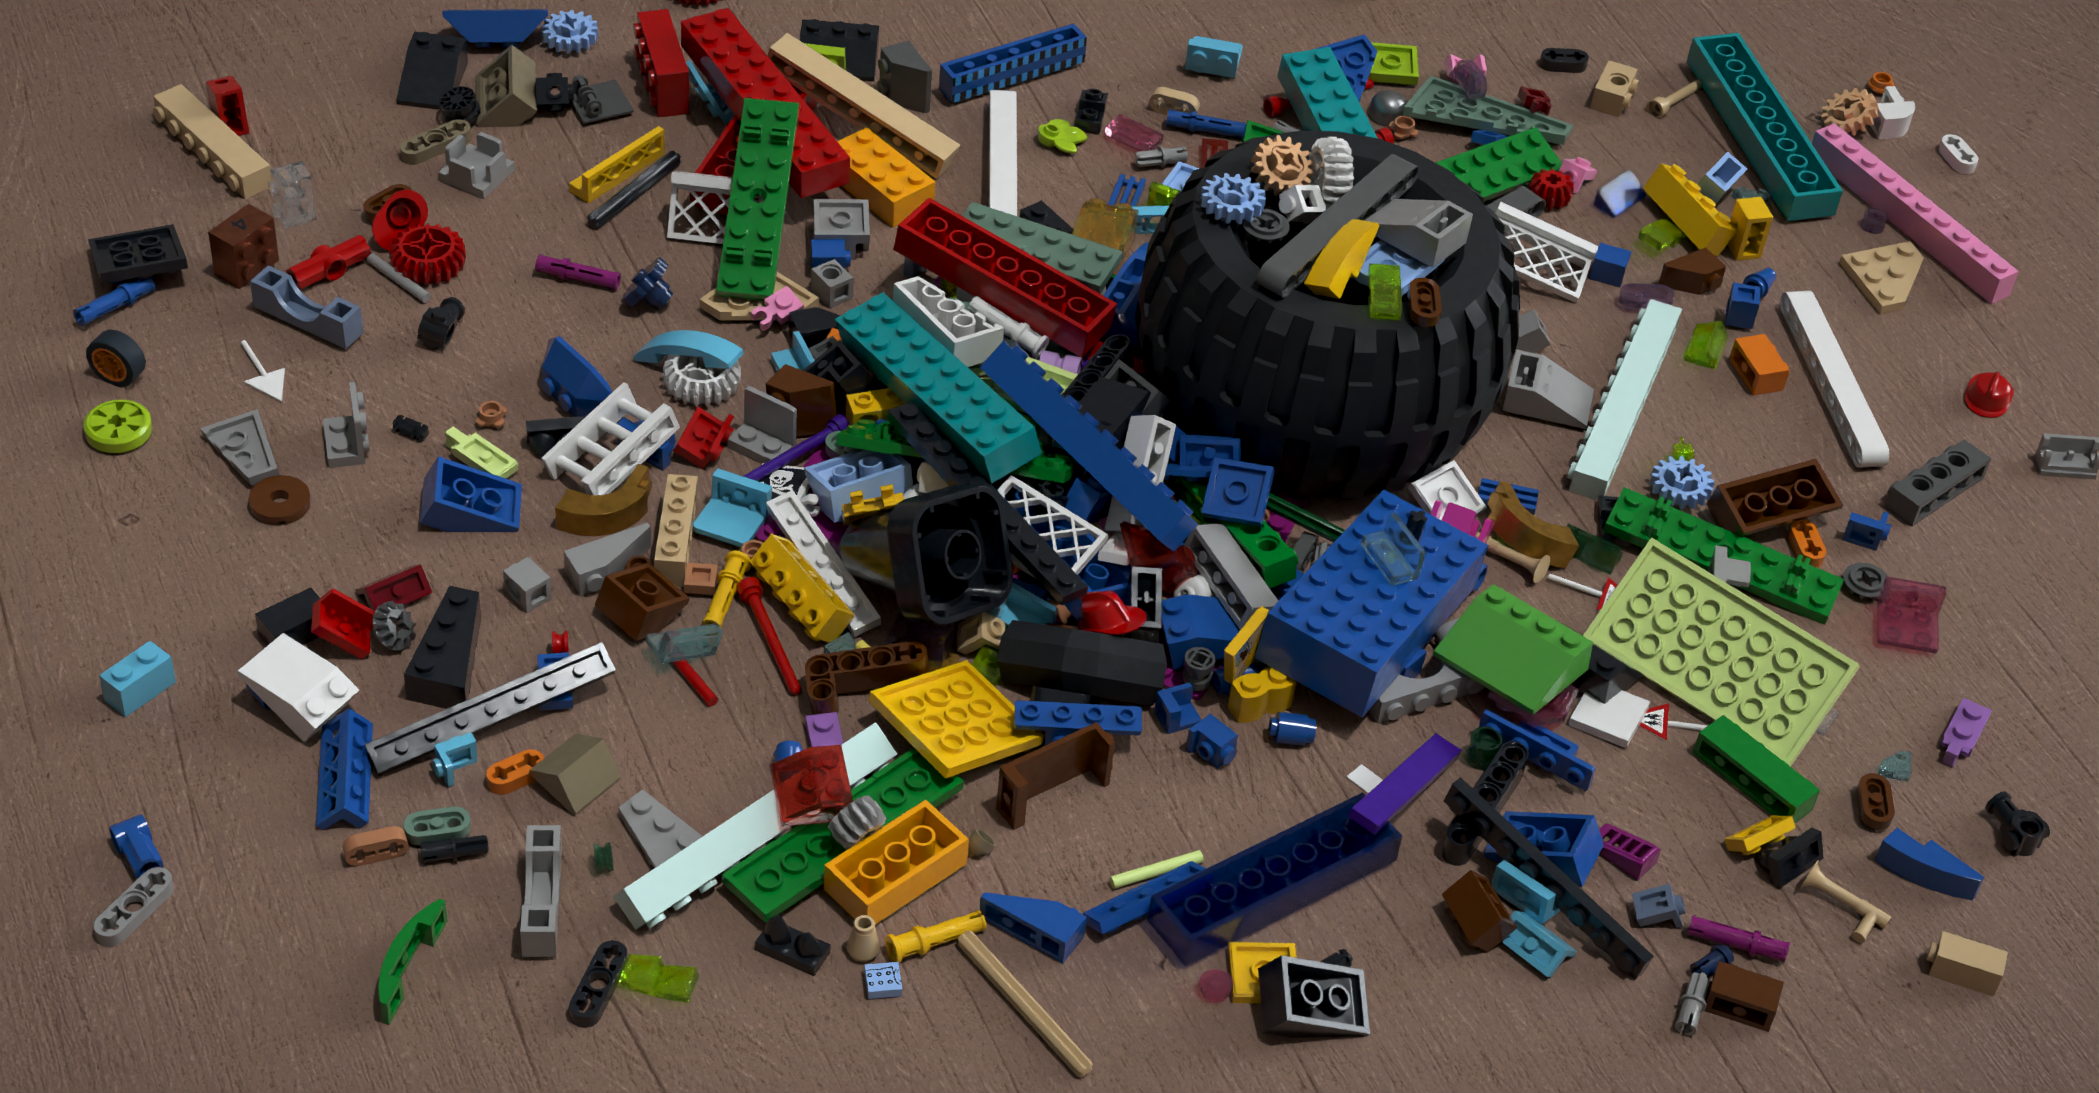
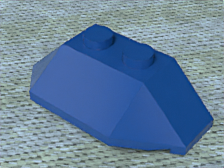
[442,9,549,47]
[541,336,623,423]

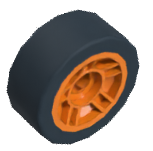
[86,329,146,387]

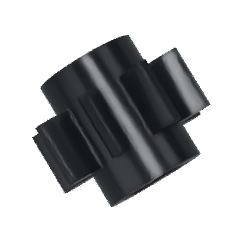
[1029,481,1069,515]

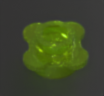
[1672,436,1695,461]

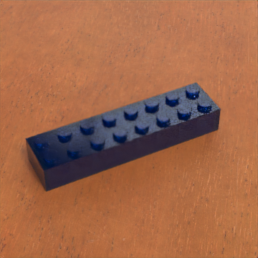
[1147,792,1402,967]

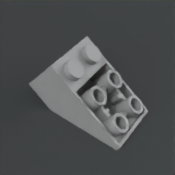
[1365,199,1473,268]
[1502,349,1594,429]

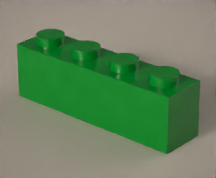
[1693,715,1820,823]

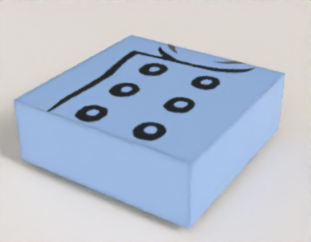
[864,962,902,999]

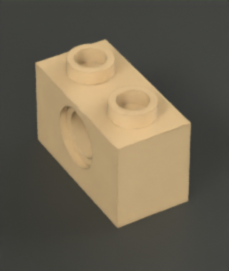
[1590,60,1639,117]

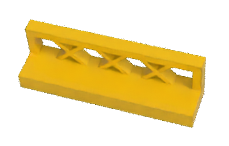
[569,126,665,204]

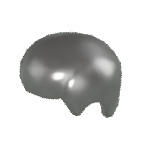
[1368,90,1408,126]

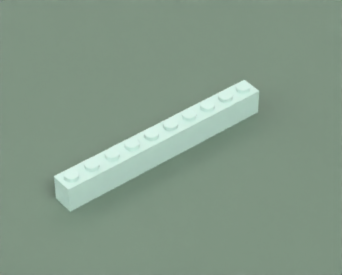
[1567,299,1682,501]
[613,722,897,930]

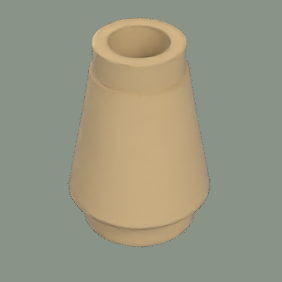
[846,915,880,963]

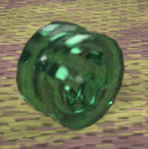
[593,842,614,873]

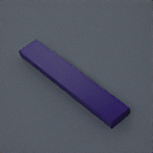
[1348,733,1462,835]

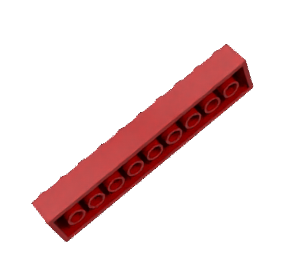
[681,8,850,198]

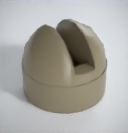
[968,828,996,857]

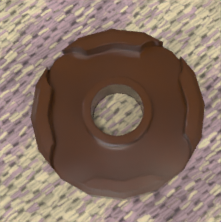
[248,475,311,525]

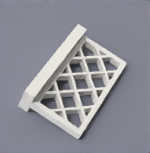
[667,171,764,244]
[1494,202,1599,303]
[997,475,1108,579]

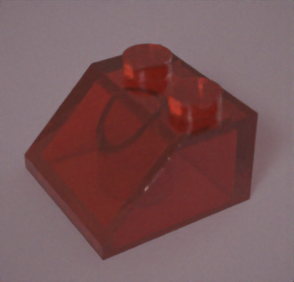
[770,745,853,826]

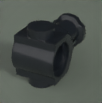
[417,297,465,349]
[1985,791,2050,857]

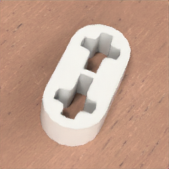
[1939,134,1978,174]

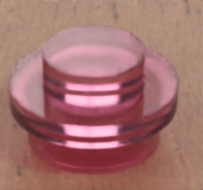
[1199,969,1233,1002]

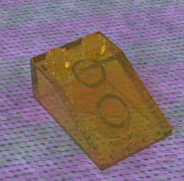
[1072,199,1139,259]

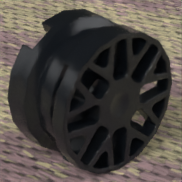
[439,86,481,124]

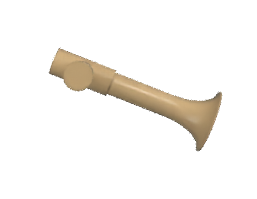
[1476,529,1550,583]
[1800,860,1891,943]

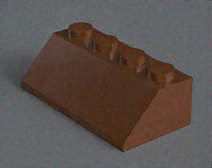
[1706,459,1844,536]

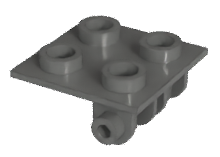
[570,75,634,124]

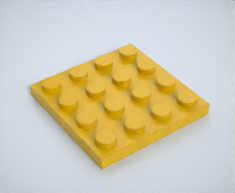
[868,660,1045,779]

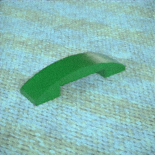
[379,899,448,1025]

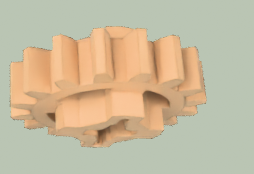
[1821,88,1879,136]
[1251,135,1314,196]

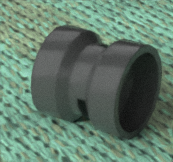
[1181,647,1216,691]

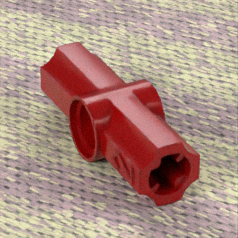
[286,235,371,290]

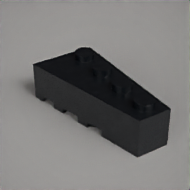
[404,585,481,709]

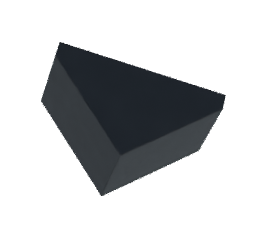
[1124,566,1162,630]

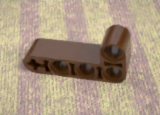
[805,641,930,715]

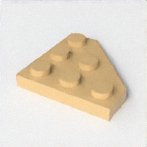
[1839,241,1924,314]
[700,272,819,320]

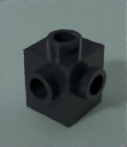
[535,73,574,112]

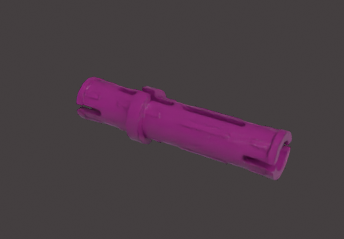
[535,254,621,290]
[1687,915,1790,963]

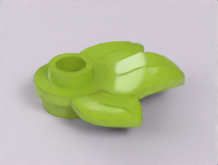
[1037,119,1088,154]

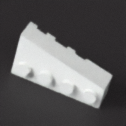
[893,276,1004,367]

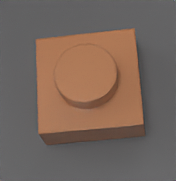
[684,563,718,595]

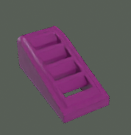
[1599,823,1661,880]

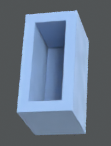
[1697,152,1747,204]

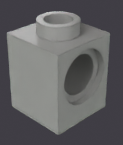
[811,259,853,308]
[503,557,552,612]

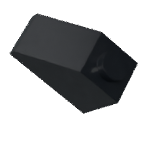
[789,307,840,349]

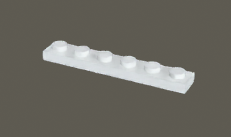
[766,490,881,637]

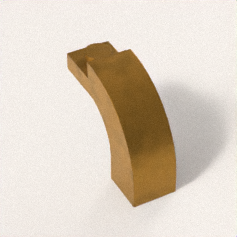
[555,464,652,536]
[1487,481,1579,568]

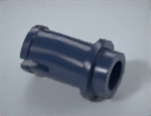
[1690,945,1734,978]

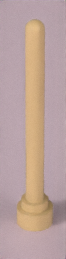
[1646,79,1703,119]

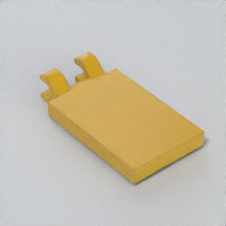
[841,484,904,526]

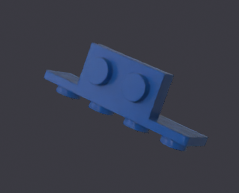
[1164,434,1241,481]
[1014,700,1142,746]
[1478,710,1595,791]

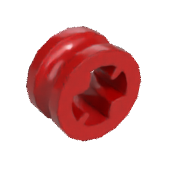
[552,631,569,653]

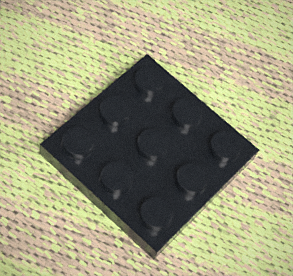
[88,224,188,284]

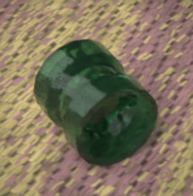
[1466,726,1502,771]

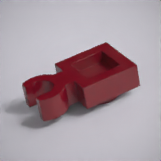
[1517,86,1552,116]

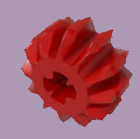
[1528,168,1574,211]

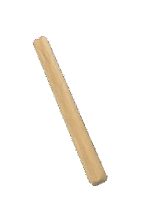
[958,930,1093,1078]

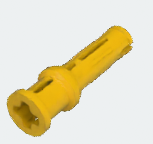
[701,550,752,633]
[885,910,987,963]

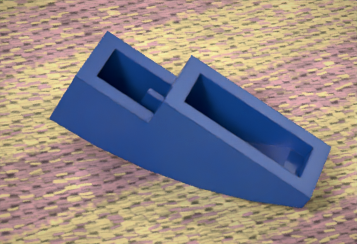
[1875,827,1984,900]

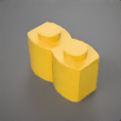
[1228,667,1297,723]

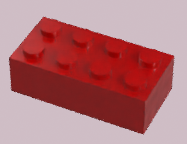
[633,9,689,118]

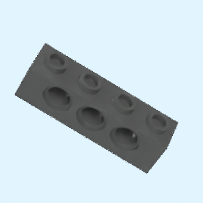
[1885,439,1991,527]

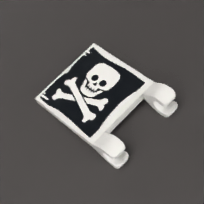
[758,463,821,517]

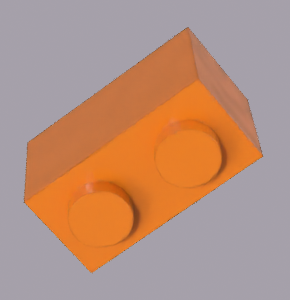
[1729,334,1789,396]

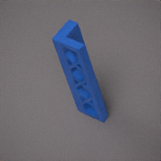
[316,708,373,830]

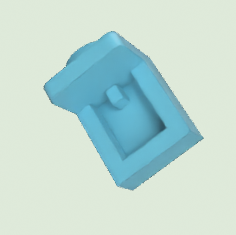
[432,732,478,787]

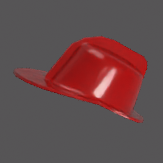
[372,189,428,251]
[1965,371,2014,418]
[1078,590,1147,635]

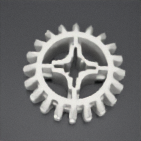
[1309,137,1355,209]
[663,354,741,407]

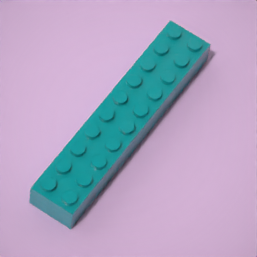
[1687,33,1843,221]
[835,292,1042,484]

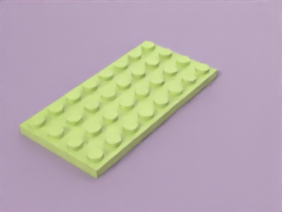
[1583,538,1860,767]

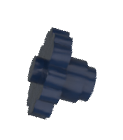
[622,257,673,309]

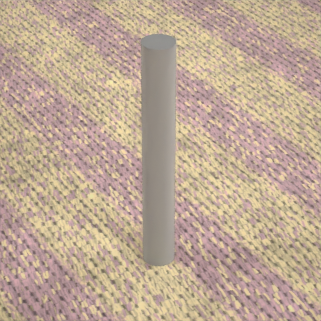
[367,253,431,303]

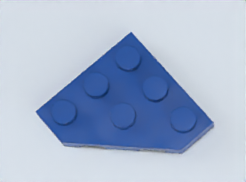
[1315,34,1377,102]

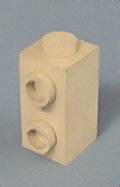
[1926,931,2008,996]

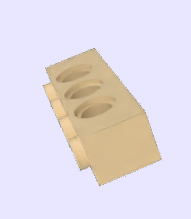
[654,474,698,587]

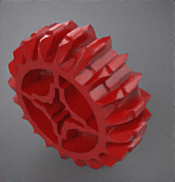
[389,223,466,287]

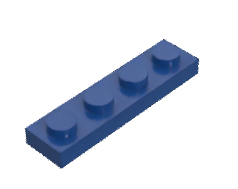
[1083,861,1212,934]

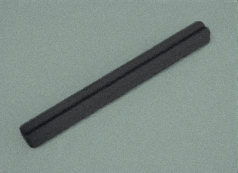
[587,150,681,229]

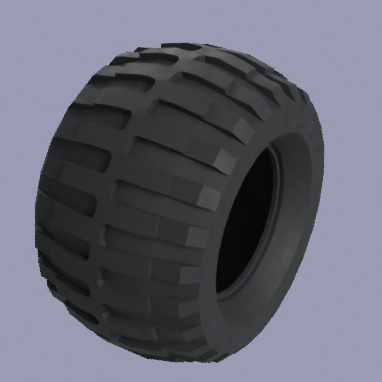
[1135,131,1520,498]

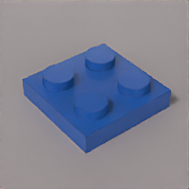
[1201,457,1275,527]

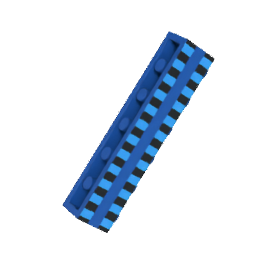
[939,23,1087,104]

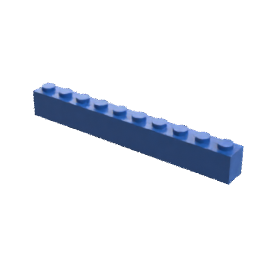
[980,341,1198,551]

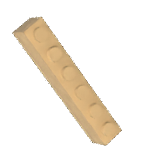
[153,84,273,199]

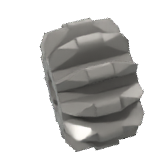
[828,795,886,850]

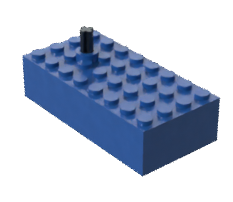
[1255,490,1489,717]

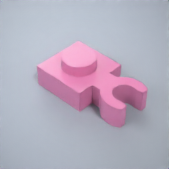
[751,286,804,331]

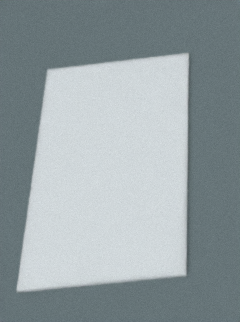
[1346,764,1383,793]

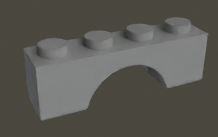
[1368,661,1485,724]
[520,825,562,957]

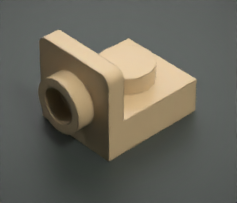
[957,612,1005,655]

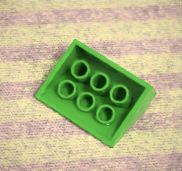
[1433,584,1593,715]

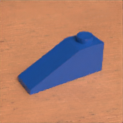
[979,892,1087,964]

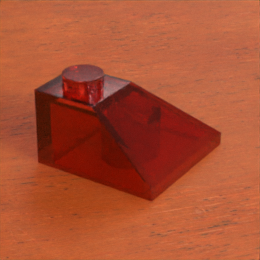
[1120,521,1198,594]

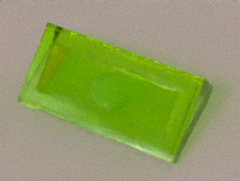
[1684,321,1728,369]

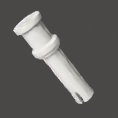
[967,296,1050,359]

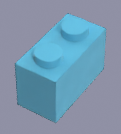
[99,641,176,717]

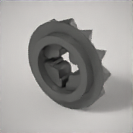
[1242,209,1289,245]
[1842,563,1891,602]
[373,600,416,651]

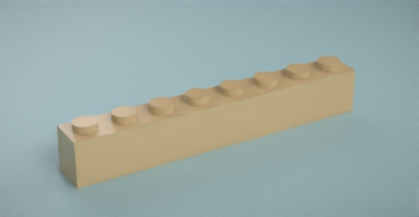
[767,33,960,179]

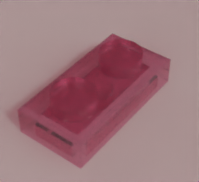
[1105,114,1164,151]

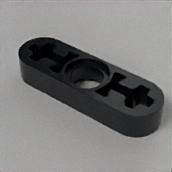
[569,940,628,1028]

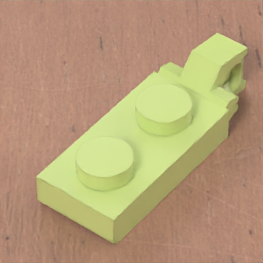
[444,426,518,479]

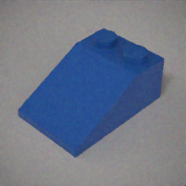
[420,456,522,532]
[1161,594,1240,670]
[1483,811,1604,887]

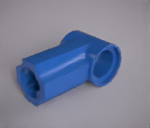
[109,814,163,878]

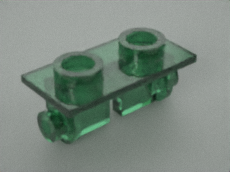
[1567,523,1623,575]

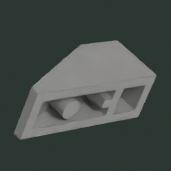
[564,522,651,596]

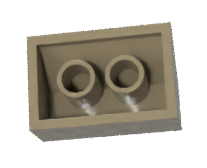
[476,45,537,127]

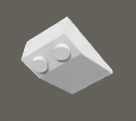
[237,633,359,742]

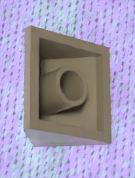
[529,734,621,817]

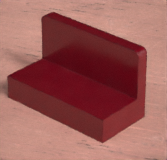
[356,564,433,611]

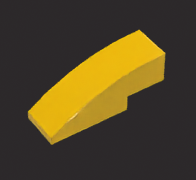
[1304,219,1380,299]

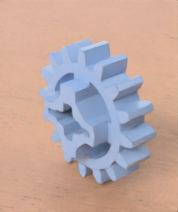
[542,10,598,54]
[1200,173,1266,224]
[1649,456,1714,509]

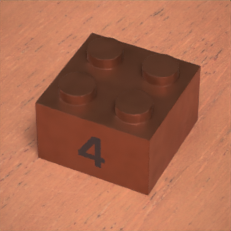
[208,203,279,289]

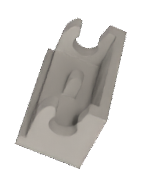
[2034,433,2099,479]

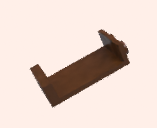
[996,722,1115,830]

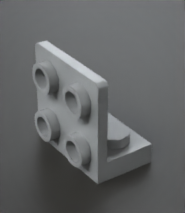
[323,382,370,468]
[728,386,797,464]

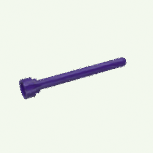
[743,414,850,481]

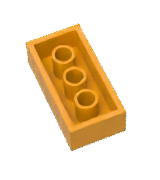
[837,127,936,228]
[824,800,969,925]

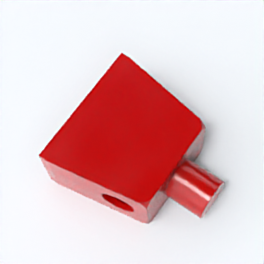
[206,76,250,136]

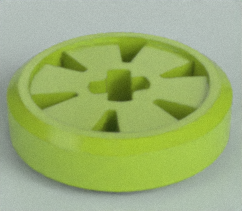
[83,399,152,453]

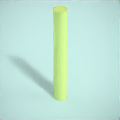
[1109,850,1204,889]

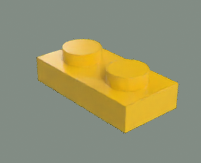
[1724,815,1796,855]

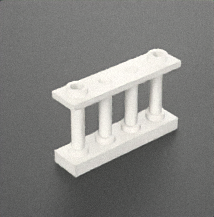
[541,382,680,495]

